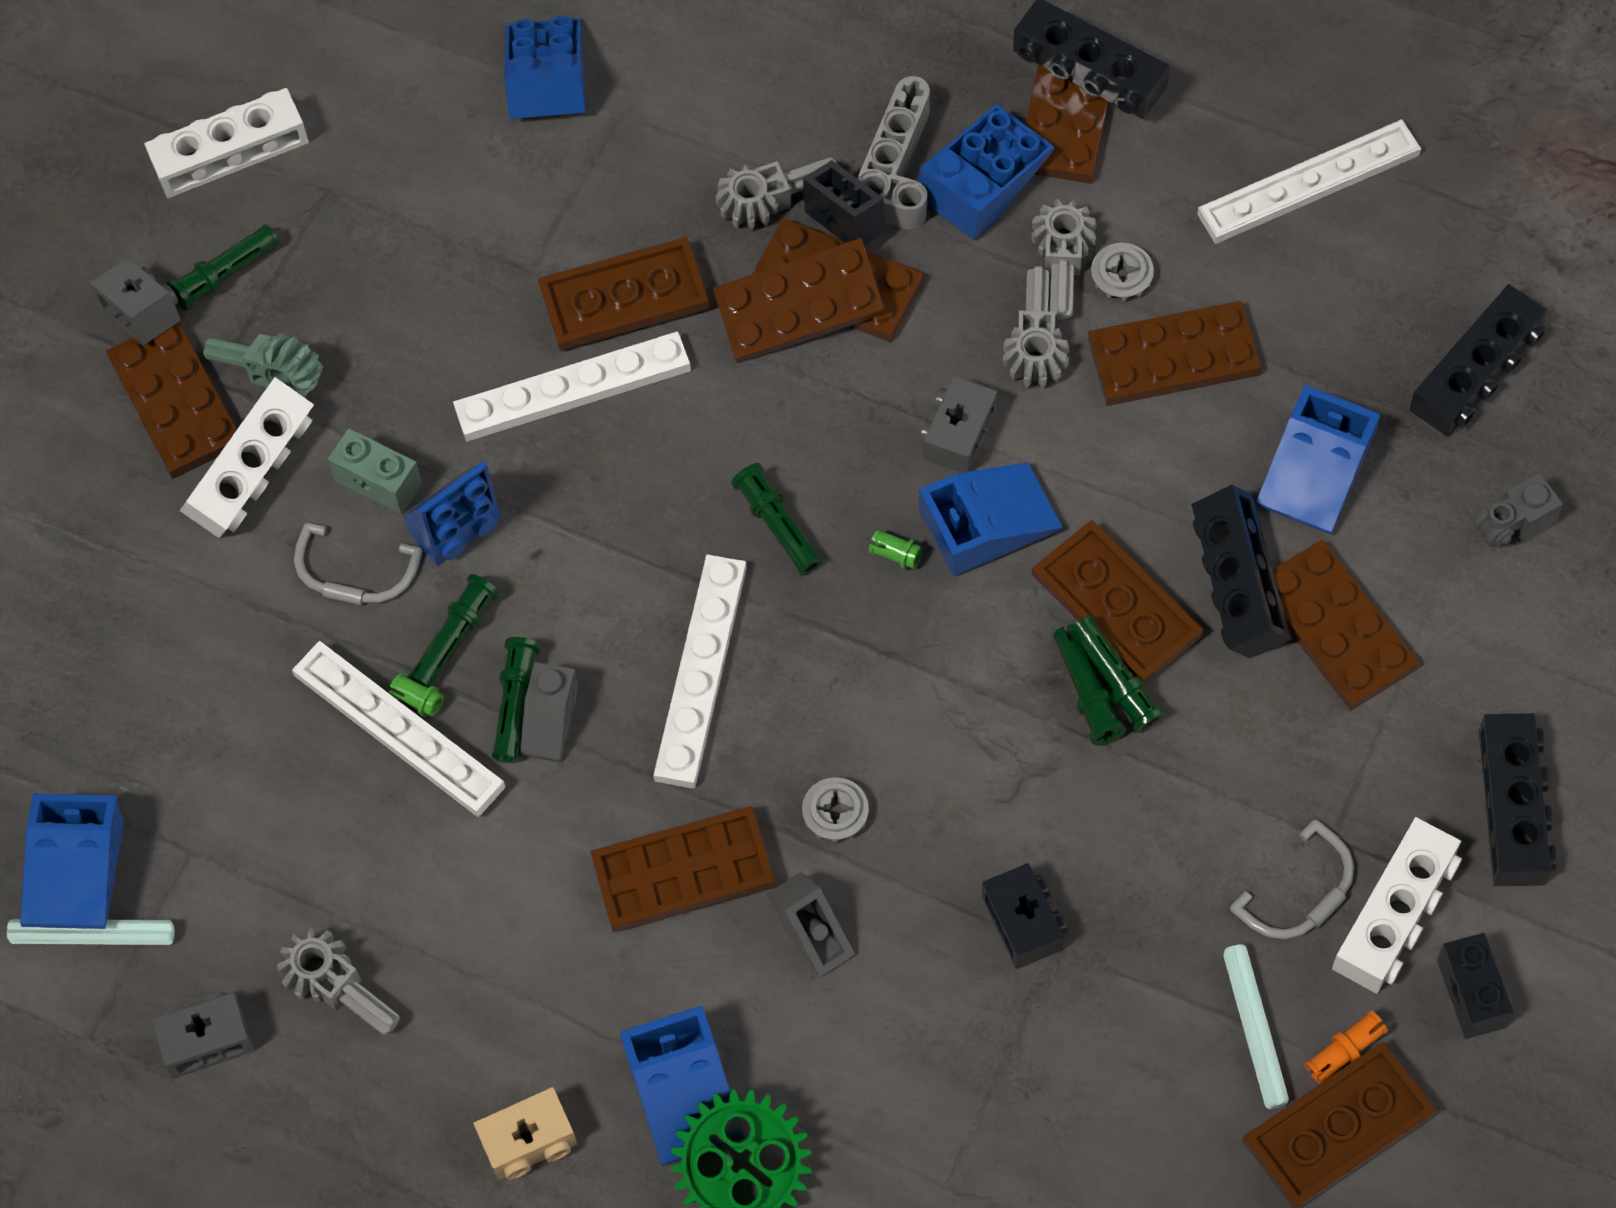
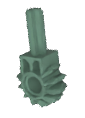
[203,333,323,397]

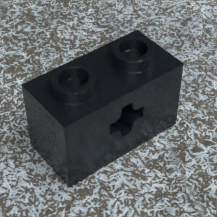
[803,160,885,246]
[982,863,1068,970]
[1437,933,1514,1039]

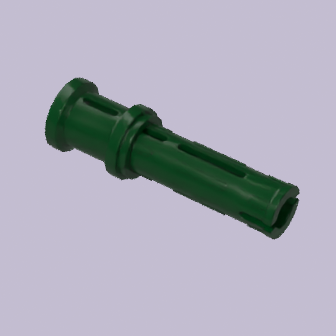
[167,224,280,311]
[731,463,822,576]
[408,574,500,688]
[1069,615,1166,734]
[1053,625,1126,746]
[492,637,541,763]

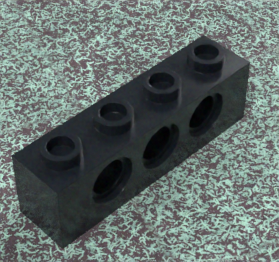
[1013,0,1170,119]
[1409,284,1547,437]
[1191,485,1291,659]
[1478,713,1557,886]

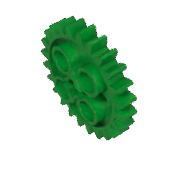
[670,1089,812,1208]

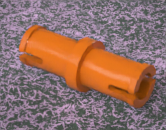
[1304,1010,1388,1084]

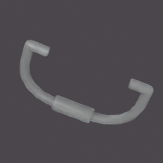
[294,523,423,605]
[1230,819,1355,940]

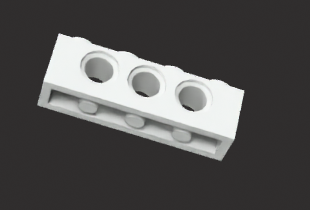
[144,88,309,199]
[180,377,314,538]
[1332,817,1462,994]

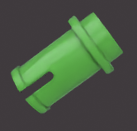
[869,529,923,570]
[388,673,444,717]

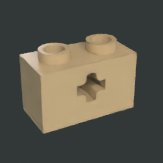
[473,1087,578,1181]

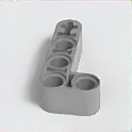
[857,76,930,230]

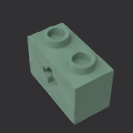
[327,428,422,515]

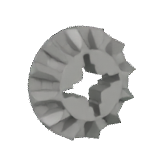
[1091,243,1154,301]
[802,777,869,843]

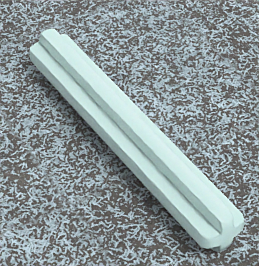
[7,919,175,945]
[1223,944,1289,1109]

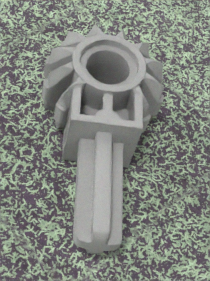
[715,157,837,230]
[1031,198,1097,320]
[1003,266,1069,388]
[277,928,400,1035]

